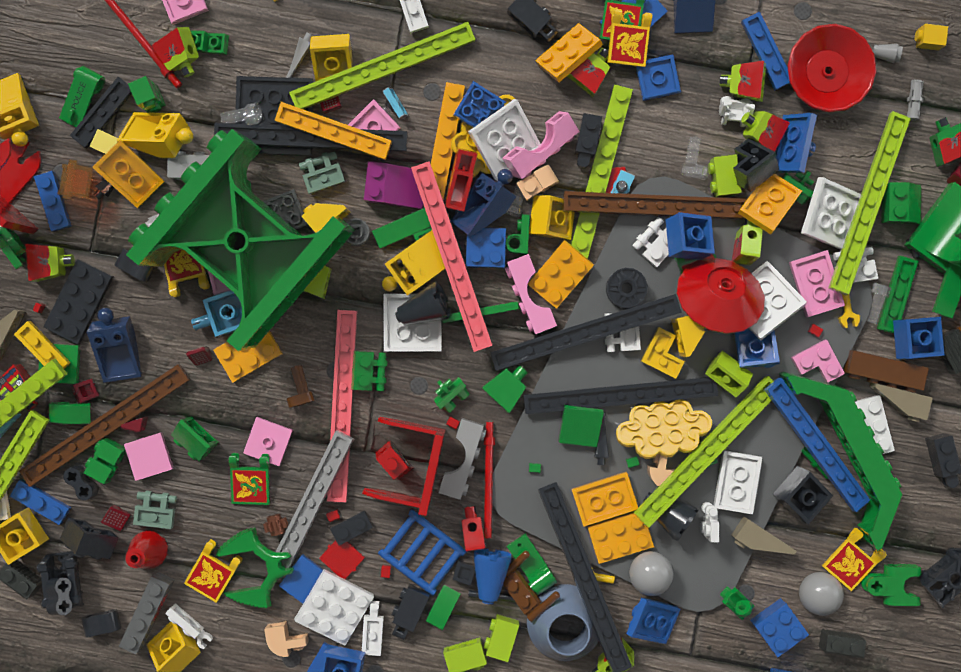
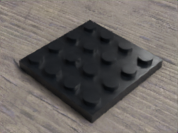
[235,76,314,156]

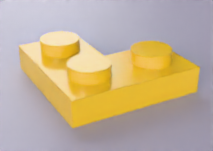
[641,327,685,379]

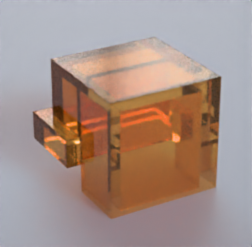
[57,159,95,201]

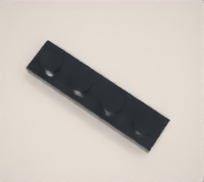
[70,76,132,149]

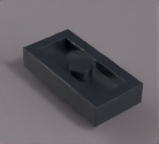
[330,510,373,546]

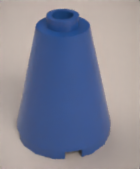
[473,548,512,604]

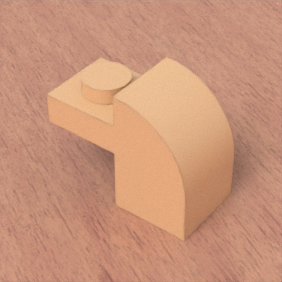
[517,165,559,201]
[647,454,675,486]
[264,621,309,657]

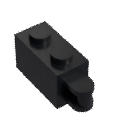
[507,0,558,43]
[574,113,603,169]
[925,433,961,488]
[391,583,430,640]

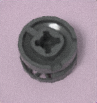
[347,218,370,246]

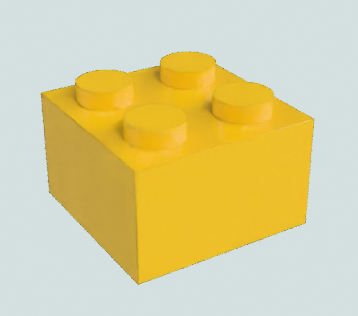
[0,507,49,565]

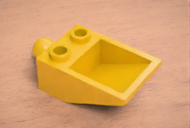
[0,73,39,147]
[117,112,194,158]
[382,230,445,295]

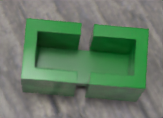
[128,76,166,113]
[84,438,126,484]

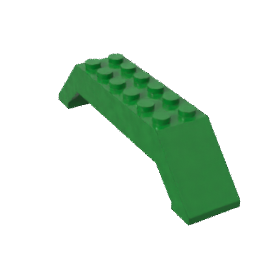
[779,371,902,551]

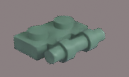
[299,151,346,194]
[133,491,177,529]

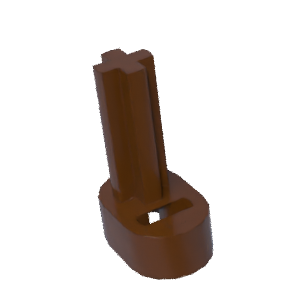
[286,365,315,408]

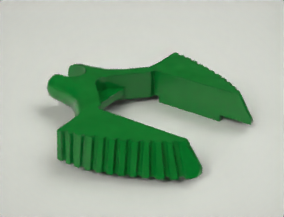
[216,527,294,608]

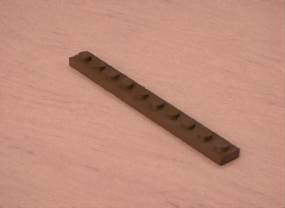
[563,191,747,219]
[19,364,190,487]

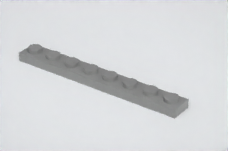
[276,430,354,568]

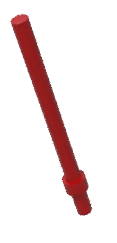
[105,0,182,89]
[484,422,495,538]

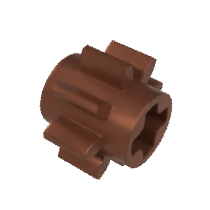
[263,513,288,536]

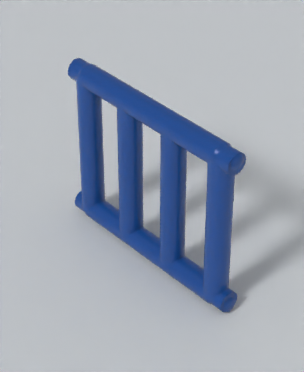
[378,509,467,596]

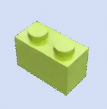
[708,154,742,198]
[705,350,753,397]
[483,614,519,662]
[443,637,487,672]

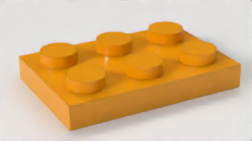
[535,23,603,82]
[92,139,164,208]
[738,174,802,234]
[528,240,594,309]
[213,331,283,383]
[571,472,638,527]
[587,511,654,564]

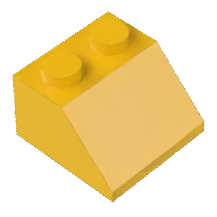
[310,34,353,82]
[529,195,575,240]
[301,203,351,233]
[671,315,705,357]
[147,622,201,672]

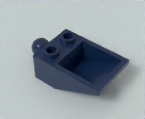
[673,0,715,33]
[450,169,517,236]
[87,308,142,383]

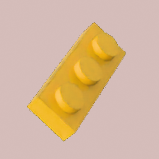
[14,321,71,369]

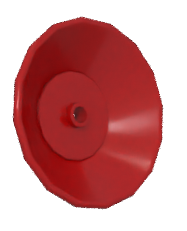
[787,24,876,113]
[677,258,765,334]

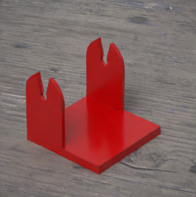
[0,138,41,234]
[362,417,446,516]

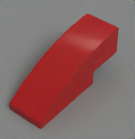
[445,147,478,211]

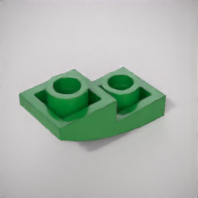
[191,31,229,55]
[49,402,91,424]
[426,585,461,631]

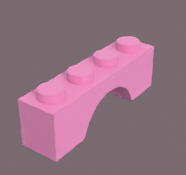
[502,111,580,179]
[505,254,557,334]

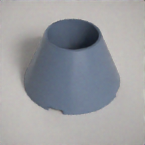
[527,584,599,661]

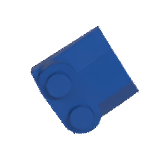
[734,328,780,368]

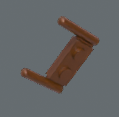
[503,551,560,622]

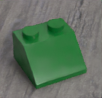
[881,182,921,224]
[171,417,219,461]

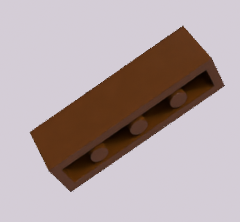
[843,350,929,393]

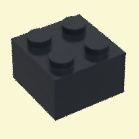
[773,466,833,525]

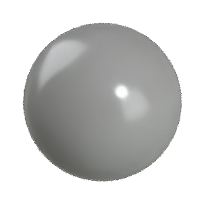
[629,551,673,596]
[799,572,844,616]

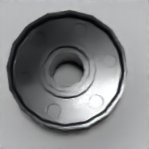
[606,267,648,309]

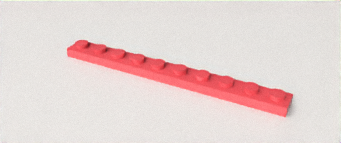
[411,161,492,352]
[327,310,357,502]

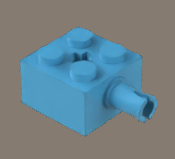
[191,290,242,337]

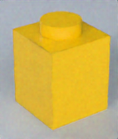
[914,24,948,50]

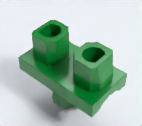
[782,170,814,205]
[433,377,469,413]
[720,586,754,620]

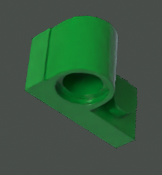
[505,215,530,255]

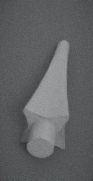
[286,32,313,78]

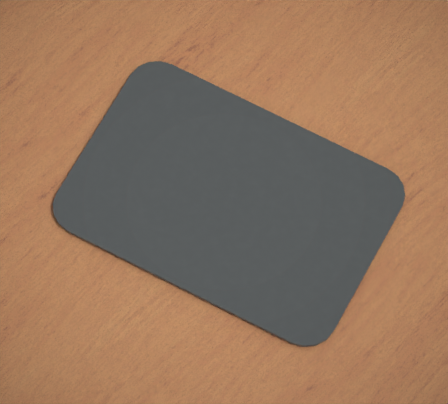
[492,176,872,612]

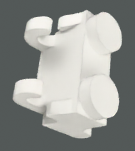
[719,96,755,127]

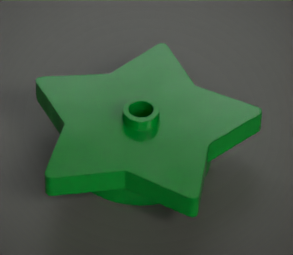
[0,226,26,270]

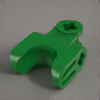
[861,564,921,606]

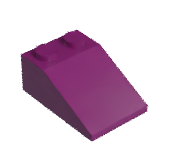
[364,161,423,209]

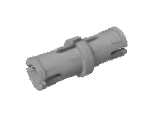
[907,80,924,121]

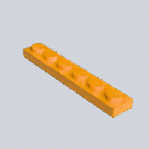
[431,82,465,199]
[275,102,392,160]

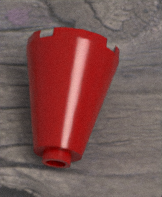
[125,531,168,569]

